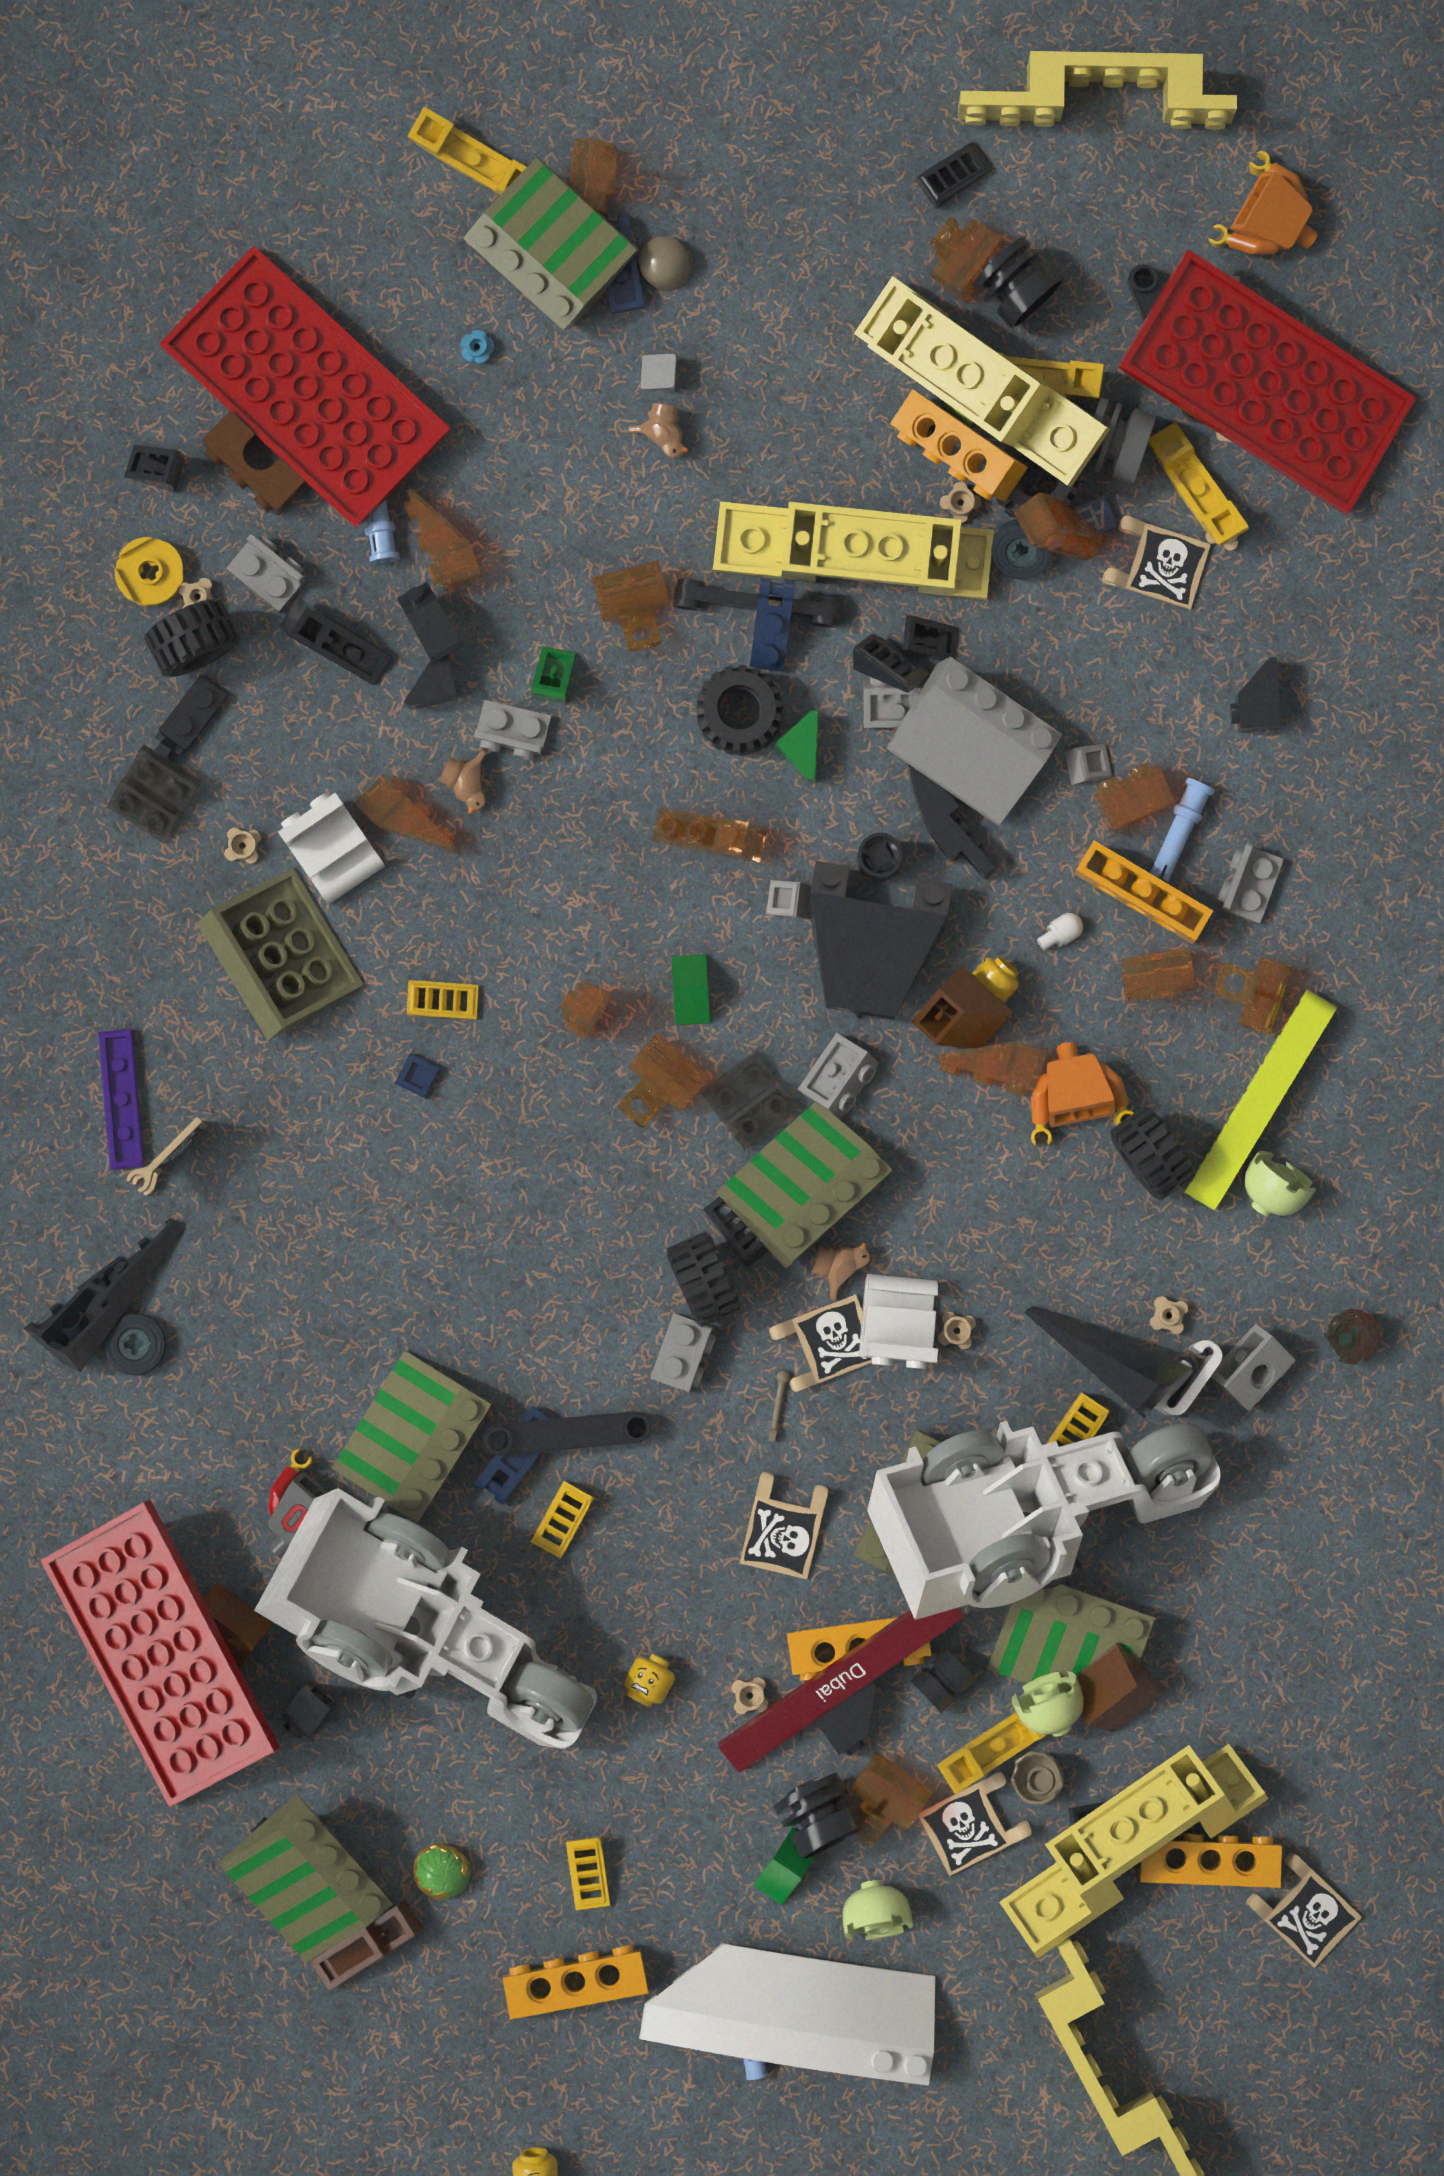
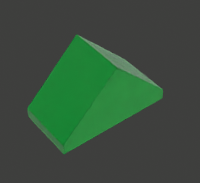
[531,646,576,705]
[775,710,818,783]
[672,954,710,1025]
[753,1827,816,1905]

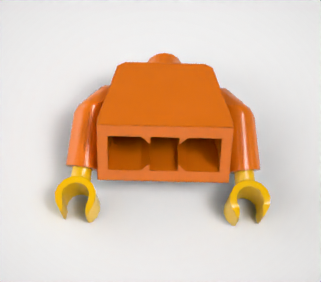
[1208,151,1318,255]
[1031,1042,1133,1146]

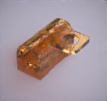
[568,137,618,216]
[930,216,1005,302]
[592,560,670,652]
[1119,947,1196,1002]
[1213,958,1293,1036]
[618,1033,710,1128]
[849,1751,933,1845]

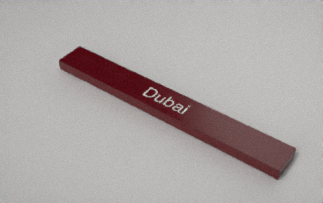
[718,1607,965,1773]

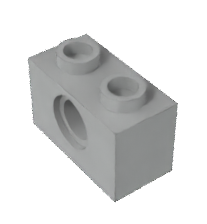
[1211,1324,1296,1411]

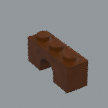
[202,411,307,515]

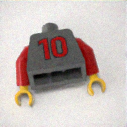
[267,1448,328,1558]

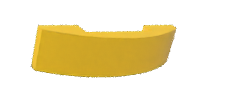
[407,107,527,195]
[998,352,1105,400]
[1148,422,1249,547]
[937,1712,1046,1795]

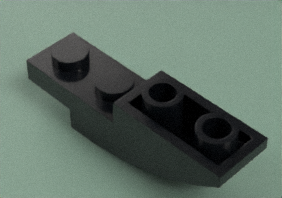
[908,764,995,879]

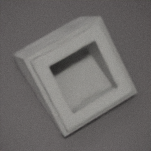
[641,354,677,392]
[1065,743,1112,785]
[766,880,811,919]

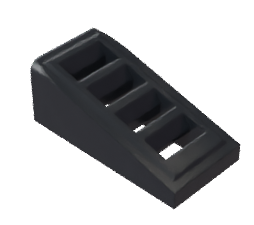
[916,142,992,209]
[853,634,929,693]
[703,1196,769,1267]

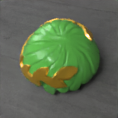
[413,1843,470,1900]

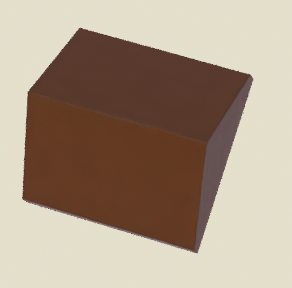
[1076,1643,1165,1732]

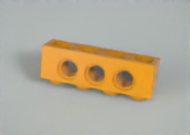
[890,389,1028,502]
[1074,840,1213,944]
[787,1617,931,1681]
[1138,1833,1282,1888]
[503,1945,649,2020]

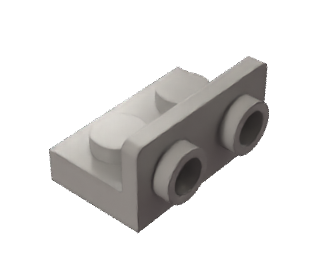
[226,534,306,613]
[863,674,927,728]
[474,700,551,760]
[1217,843,1284,924]
[798,1033,879,1119]
[650,1313,716,1392]

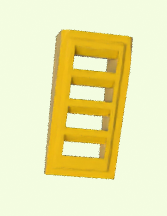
[407,980,479,1020]
[1046,1392,1110,1445]
[531,1481,594,1559]
[566,1836,610,1910]

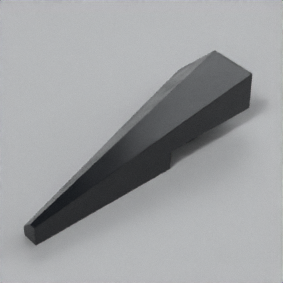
[24,1218,183,1372]
[1024,1306,1194,1419]

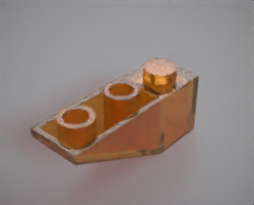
[404,489,482,591]
[1014,492,1109,561]
[354,773,458,854]
[652,808,767,864]
[935,1042,1047,1097]

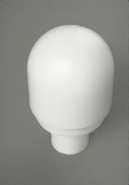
[1037,913,1083,950]

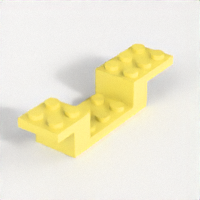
[958,51,1237,130]
[854,276,1110,487]
[713,502,994,600]
[999,1744,1268,1958]
[1035,1938,1205,2176]

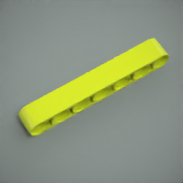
[1184,989,1337,1210]

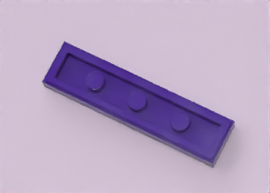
[98,1029,145,1170]

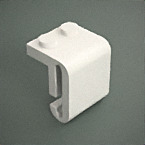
[278,793,385,905]
[859,1274,938,1369]
[1154,1340,1222,1416]

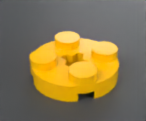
[115,537,184,607]

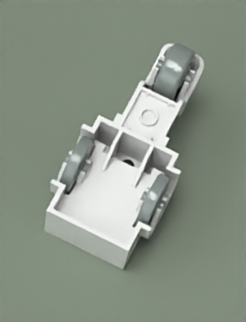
[867,1421,1221,1620]
[254,1488,597,1749]

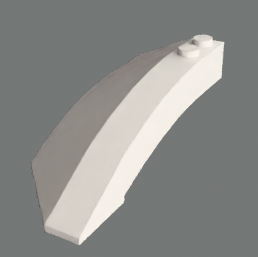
[639,1943,935,2086]

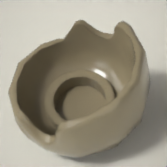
[637,236,692,291]
[1011,1751,1065,1805]

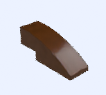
[310,1899,424,1991]

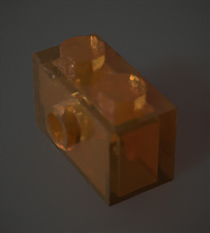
[1093,762,1175,833]
[559,979,614,1039]

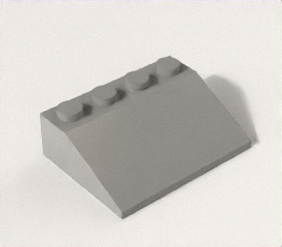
[886,657,1062,825]

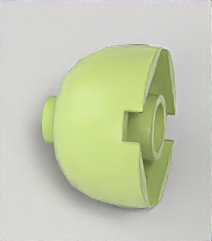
[1245,1150,1316,1216]
[1012,1671,1084,1737]
[843,1880,913,1940]

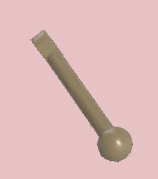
[768,1370,790,1442]

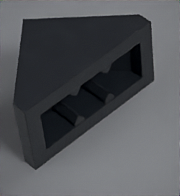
[124,445,185,493]
[902,615,958,660]
[404,654,458,710]

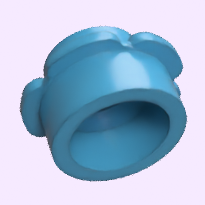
[460,330,494,364]

